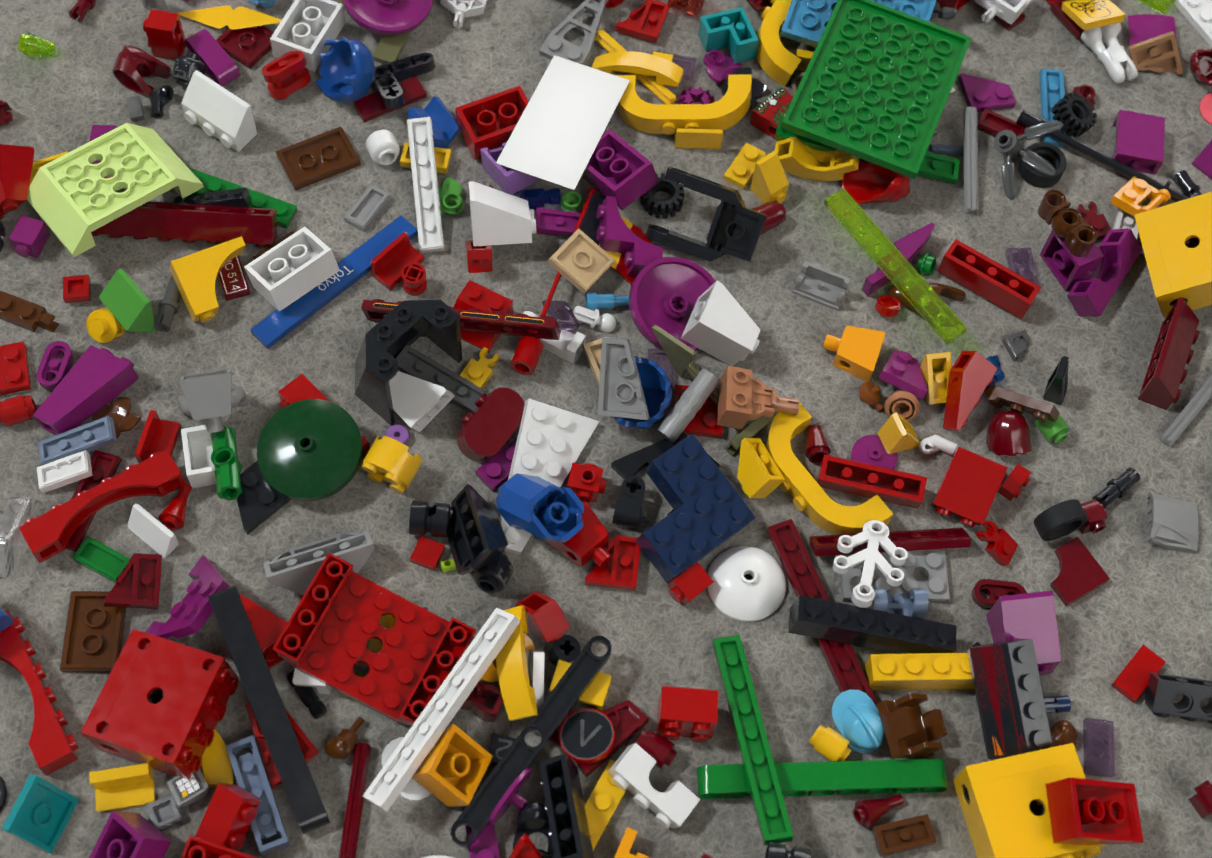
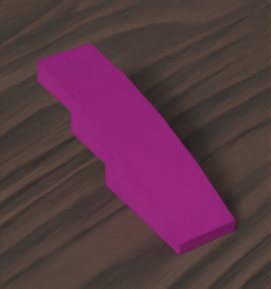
[862,222,935,297]

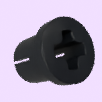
[549,635,580,666]

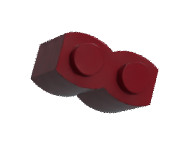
[460,682,504,722]

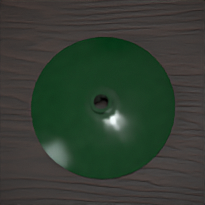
[257,399,363,502]

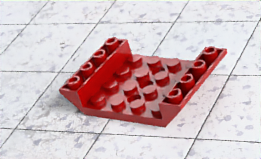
[272,553,477,726]

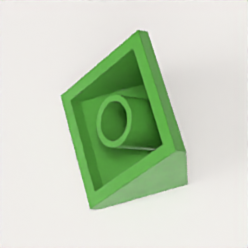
[98,268,156,333]

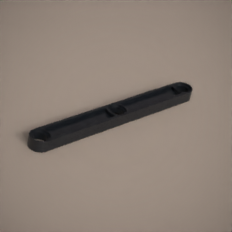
[451,636,612,848]

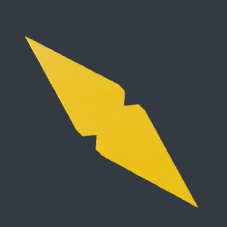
[178,5,282,30]

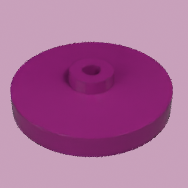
[851,435,897,469]

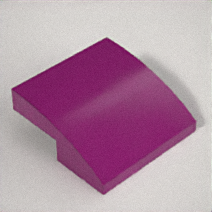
[1128,14,1177,46]

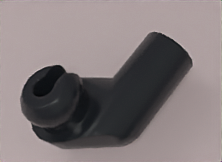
[151,85,174,118]

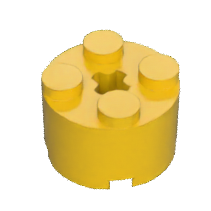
[361,436,423,494]

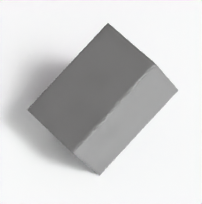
[126,96,145,122]

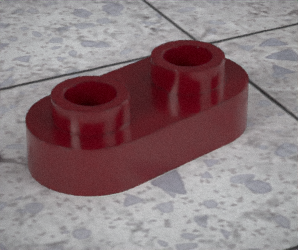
[971,579,1027,608]

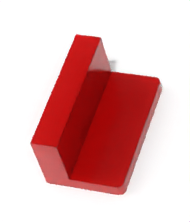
[371,232,424,291]
[135,409,181,463]

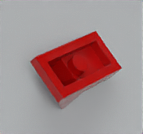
[466,241,493,273]

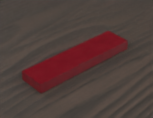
[65,450,122,552]

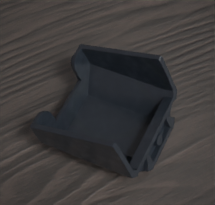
[355,300,462,426]

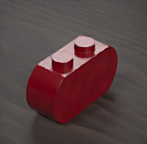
[456,388,525,461]

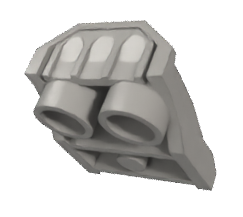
[1146,491,1198,554]

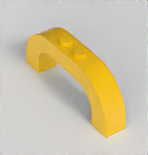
[756,0,802,87]
[615,75,752,135]
[766,398,893,535]

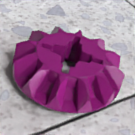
[678,86,714,104]

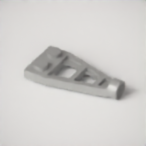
[539,0,608,65]

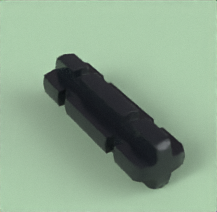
[286,670,327,719]

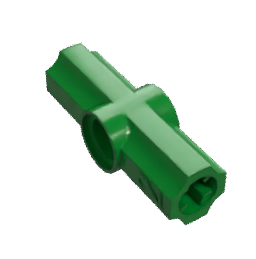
[211,426,242,501]

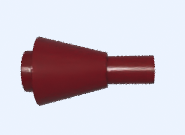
[853,794,904,828]

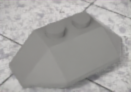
[263,530,375,595]

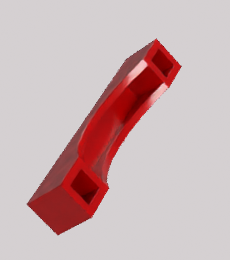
[18,449,186,563]
[0,610,79,776]

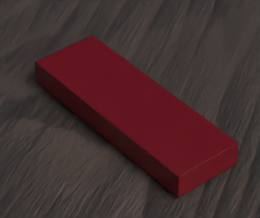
[353,76,427,123]

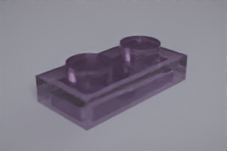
[1005,247,1039,286]

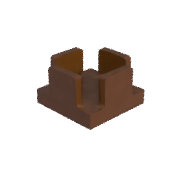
[877,693,947,759]

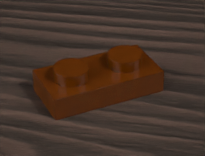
[872,814,937,857]

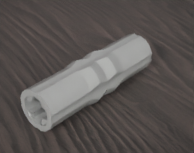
[657,368,720,443]

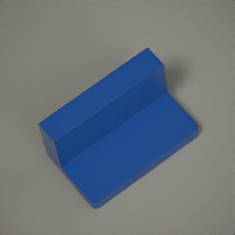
[407,96,461,148]

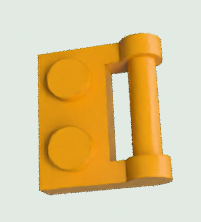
[1110,177,1171,216]

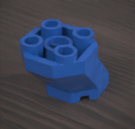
[496,473,584,543]

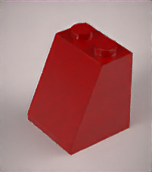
[0,144,35,220]
[932,447,1008,528]
[239,593,288,669]

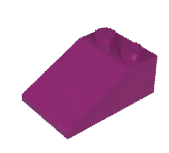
[89,810,172,858]

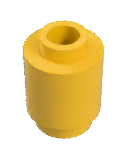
[808,725,852,761]

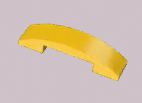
[591,51,684,87]
[496,605,537,721]

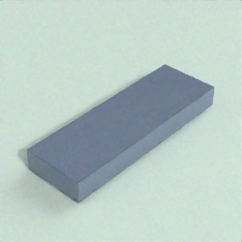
[38,415,117,465]

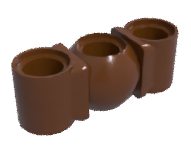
[1038,189,1097,257]

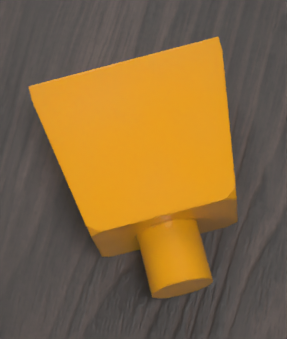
[823,326,886,382]

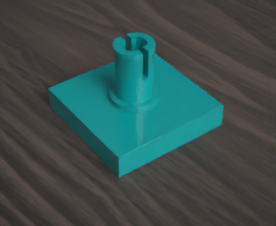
[2,774,79,854]

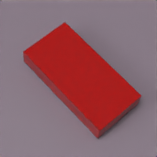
[1111,644,1166,703]

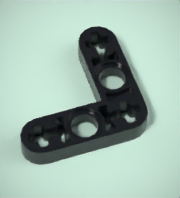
[372,53,435,109]

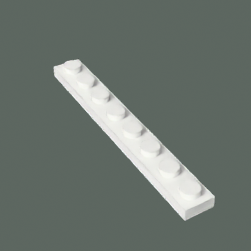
[363,608,520,812]

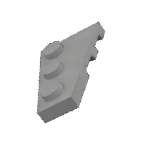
[597,337,650,420]

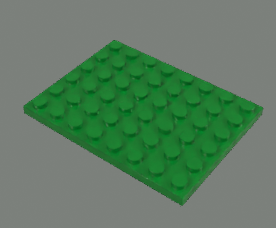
[780,0,972,179]

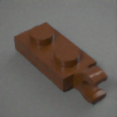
[0,291,59,332]

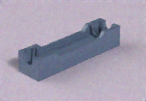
[226,735,291,857]

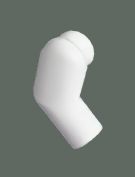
[919,435,957,455]

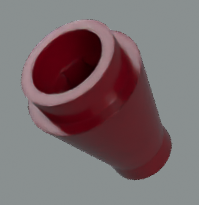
[805,424,831,464]

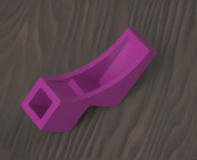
[596,196,663,277]

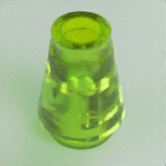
[18,32,56,56]

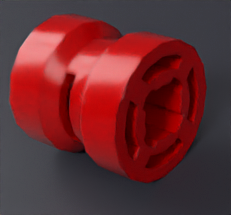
[401,262,427,296]

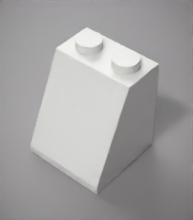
[469,181,536,246]
[681,281,760,366]

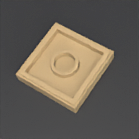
[547,229,616,294]

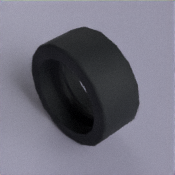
[1018,142,1066,188]
[1034,499,1088,541]

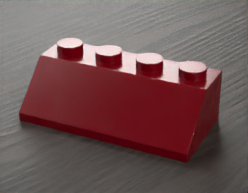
[1138,297,1200,410]

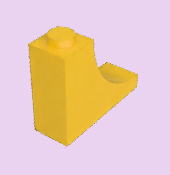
[169,236,246,323]

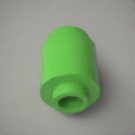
[1034,414,1070,444]

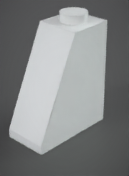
[389,371,455,432]

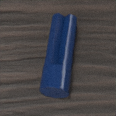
[1044,695,1071,713]

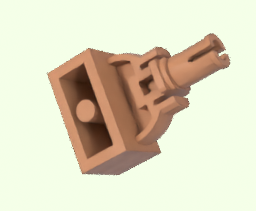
[717,366,800,429]

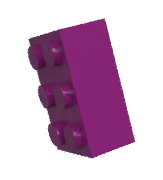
[582,129,659,210]

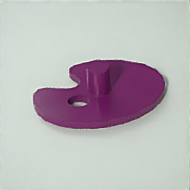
[489,767,533,825]

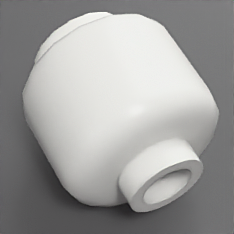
[365,130,400,165]

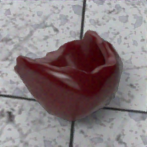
[1189,48,1212,85]
[986,411,1032,456]

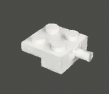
[974,0,1033,24]

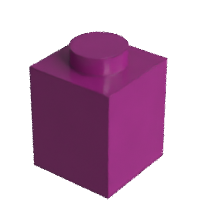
[9,215,50,258]

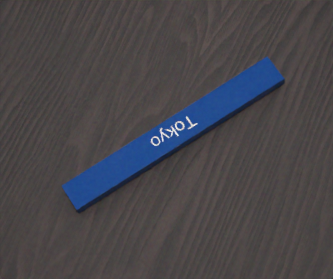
[250,215,418,349]

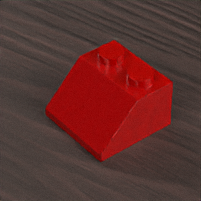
[454,280,513,353]

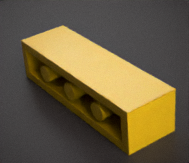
[865,653,974,691]

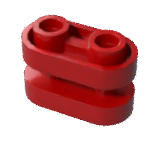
[262,51,311,100]

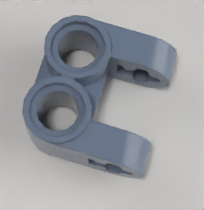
[867,588,929,619]

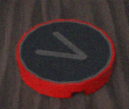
[559,708,616,765]

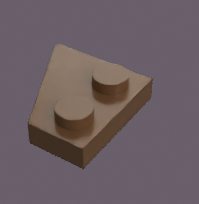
[1128,31,1184,75]

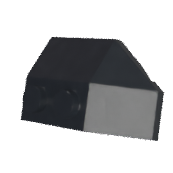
[448,484,508,576]

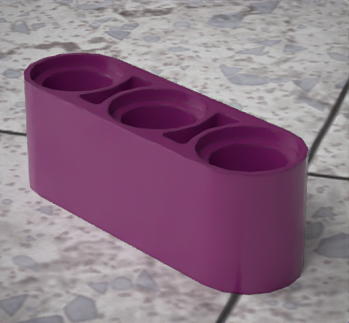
[184,29,240,86]

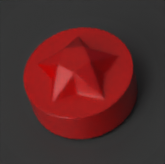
[875,295,901,317]

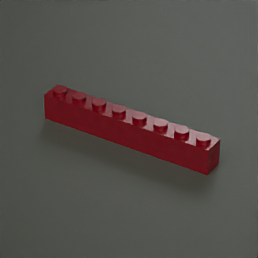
[91,201,277,247]

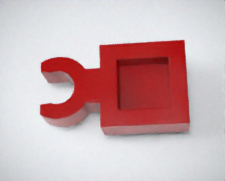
[976,521,1018,566]

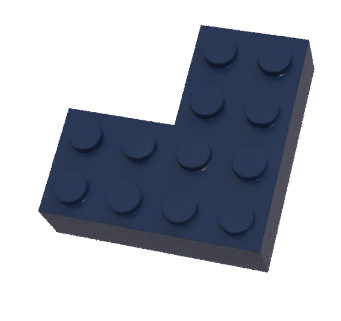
[636,433,756,583]

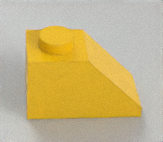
[750,151,789,204]
[737,438,785,498]

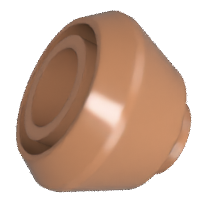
[884,389,920,421]

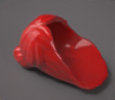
[841,160,910,204]

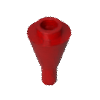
[158,484,192,530]

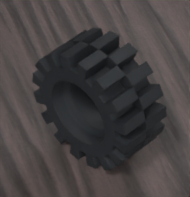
[1052,92,1097,138]
[641,173,684,219]

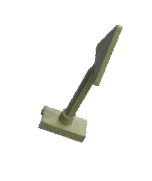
[651,325,774,456]

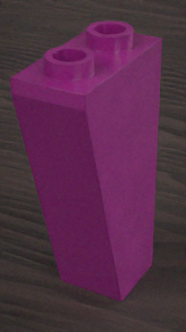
[33,345,139,435]

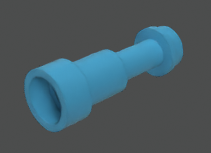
[585,292,629,311]

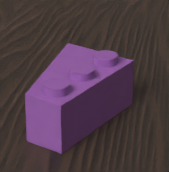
[480,142,541,195]

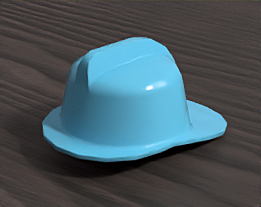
[832,689,886,753]

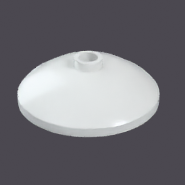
[707,546,786,622]

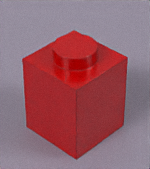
[667,561,714,606]

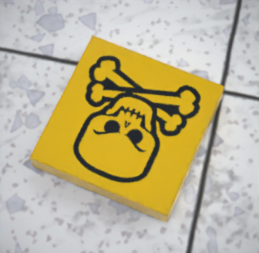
[1061,0,1125,31]

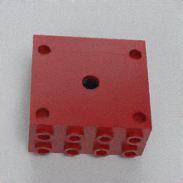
[80,629,239,780]

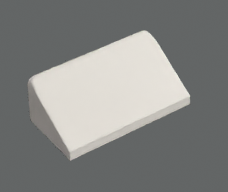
[128,503,179,558]

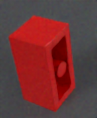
[998,464,1031,501]

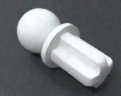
[572,306,616,333]

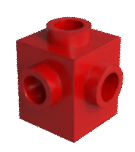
[567,462,607,503]

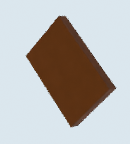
[276,127,361,191]
[60,591,126,673]

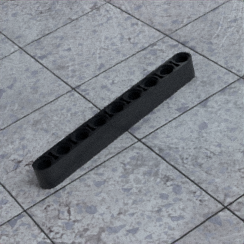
[208,585,330,835]

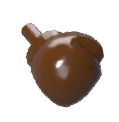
[325,717,364,760]
[1050,720,1078,747]

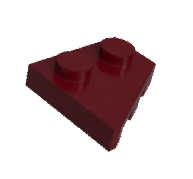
[104,553,162,609]

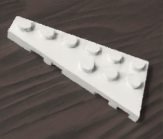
[499,399,600,554]

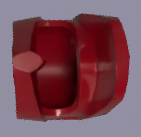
[113,45,172,97]

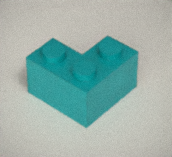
[698,7,759,63]

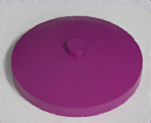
[342,0,433,36]
[629,257,716,351]

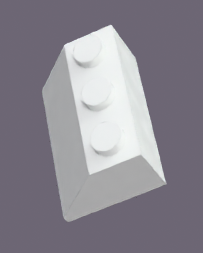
[181,70,257,152]

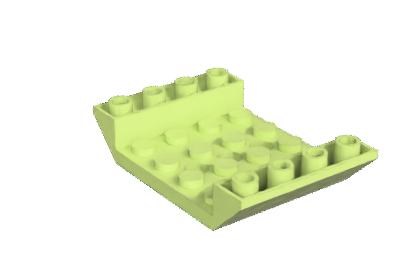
[27,123,204,257]

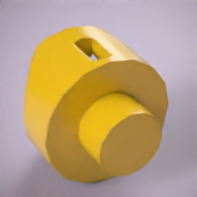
[86,307,126,343]

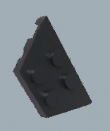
[237,461,292,535]

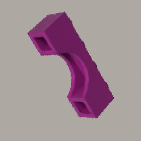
[1067,228,1142,317]

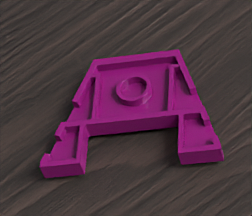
[146,555,231,639]

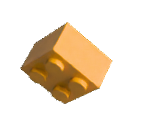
[411,724,493,807]

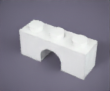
[608,743,700,828]

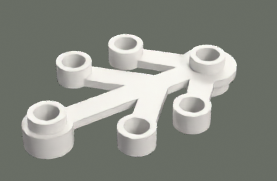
[833,520,908,608]

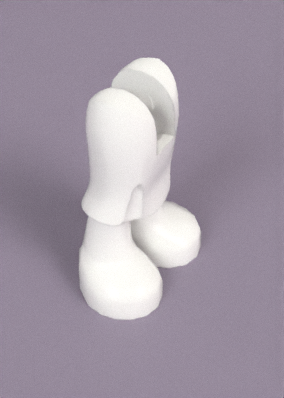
[1081,23,1138,84]

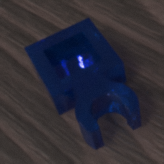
[519,188,561,210]

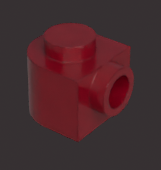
[1079,499,1108,534]
[1188,780,1212,819]

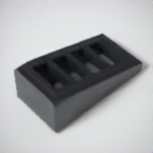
[1043,356,1069,405]

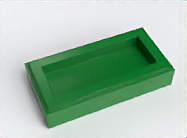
[72,536,130,583]

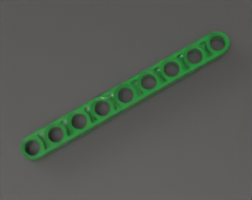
[697,759,948,799]

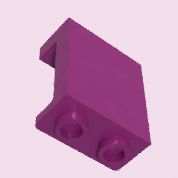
[1111,110,1165,175]

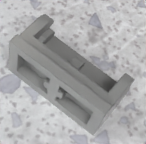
[793,261,850,311]

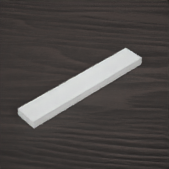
[407,117,445,253]

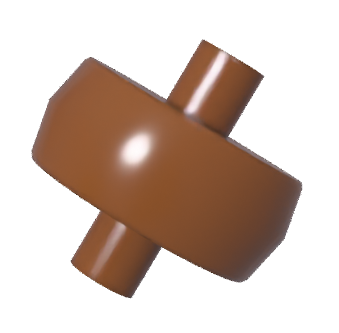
[859,381,884,411]

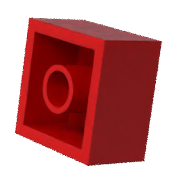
[656,686,719,742]

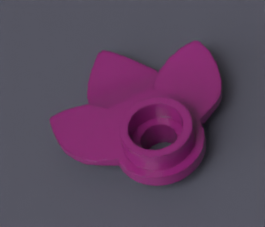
[703,50,742,83]

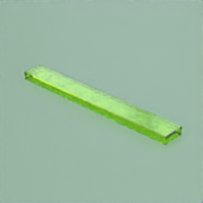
[824,188,967,344]

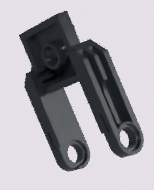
[645,167,767,262]

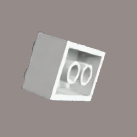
[270,0,346,72]
[244,227,340,312]

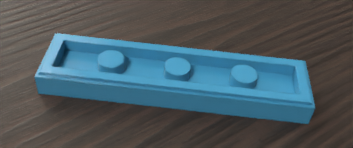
[1039,69,1067,148]

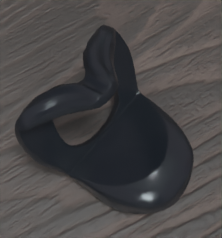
[513,802,554,858]

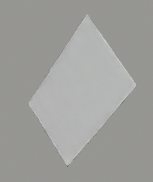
[496,55,630,190]

